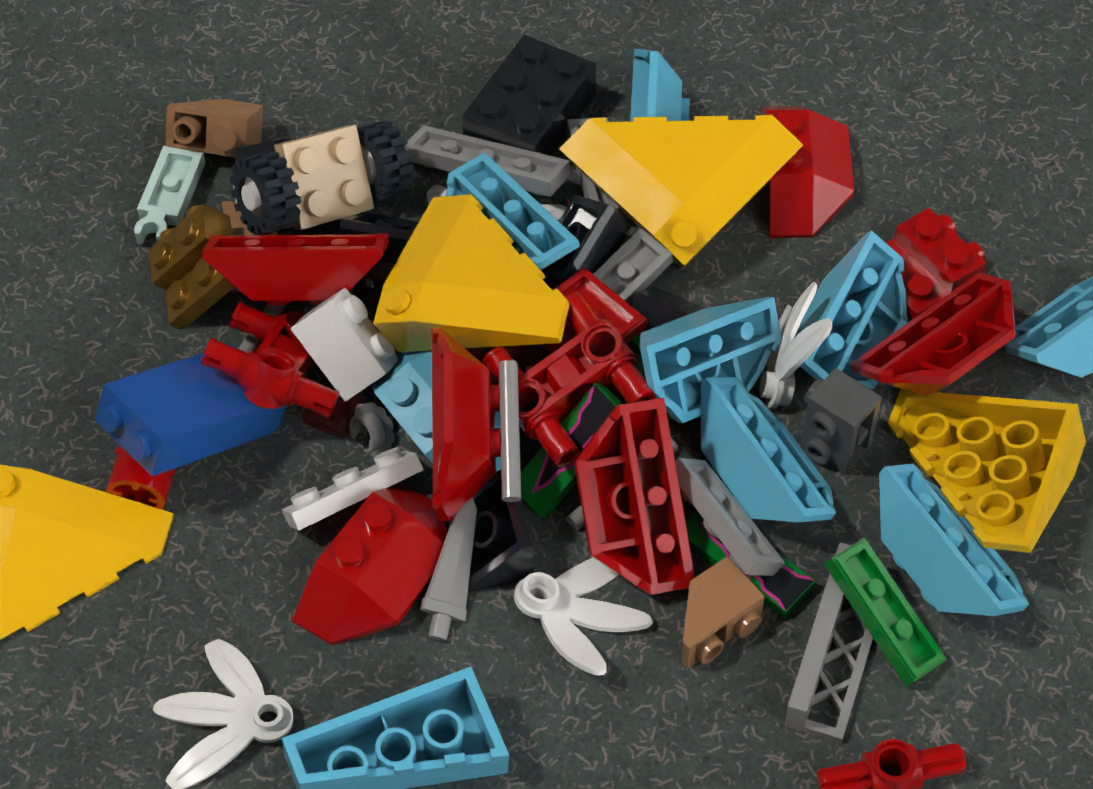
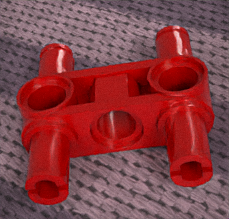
[483,292,656,468]
[201,301,340,419]

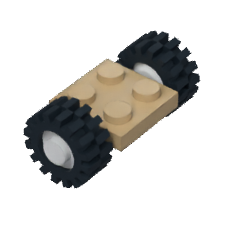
[230,121,414,235]

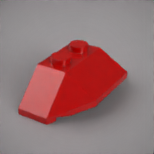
[761,106,854,238]
[202,233,389,306]
[850,272,1016,396]
[432,328,501,521]
[574,398,695,595]
[292,484,447,645]

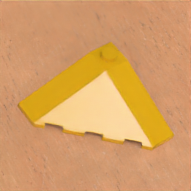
[559,115,803,269]
[373,194,570,352]
[888,389,1086,553]
[0,465,174,640]

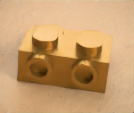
[149,204,235,328]

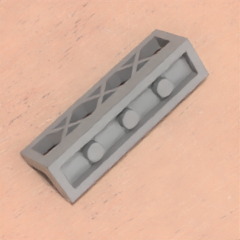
[784,542,892,743]

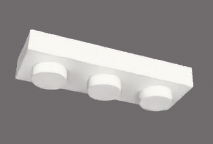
[282,447,424,531]

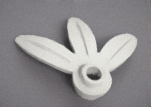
[759,282,832,409]
[514,558,653,675]
[153,639,294,789]

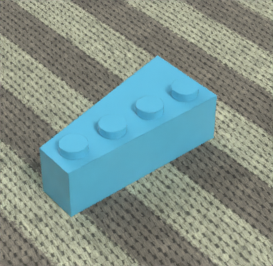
[282,667,509,789]

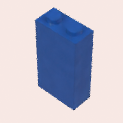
[95,344,286,476]

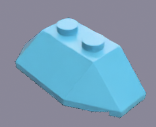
[630,49,690,122]
[445,152,580,270]
[794,230,908,390]
[1005,276,1093,378]
[640,297,782,423]
[371,350,501,472]
[701,377,836,522]
[879,464,1029,616]

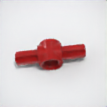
[817,739,966,789]

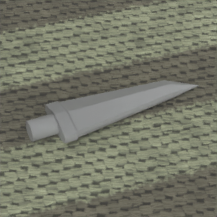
[420,497,477,642]

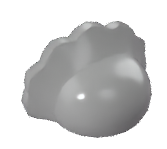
[349,402,395,458]

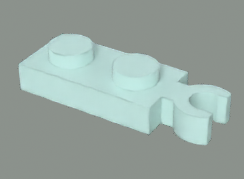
[134,146,206,245]

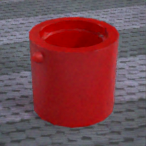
[106,446,176,509]

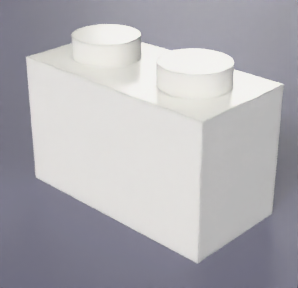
[290,287,399,401]

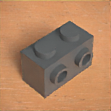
[800,368,882,475]

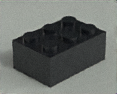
[462,35,596,156]

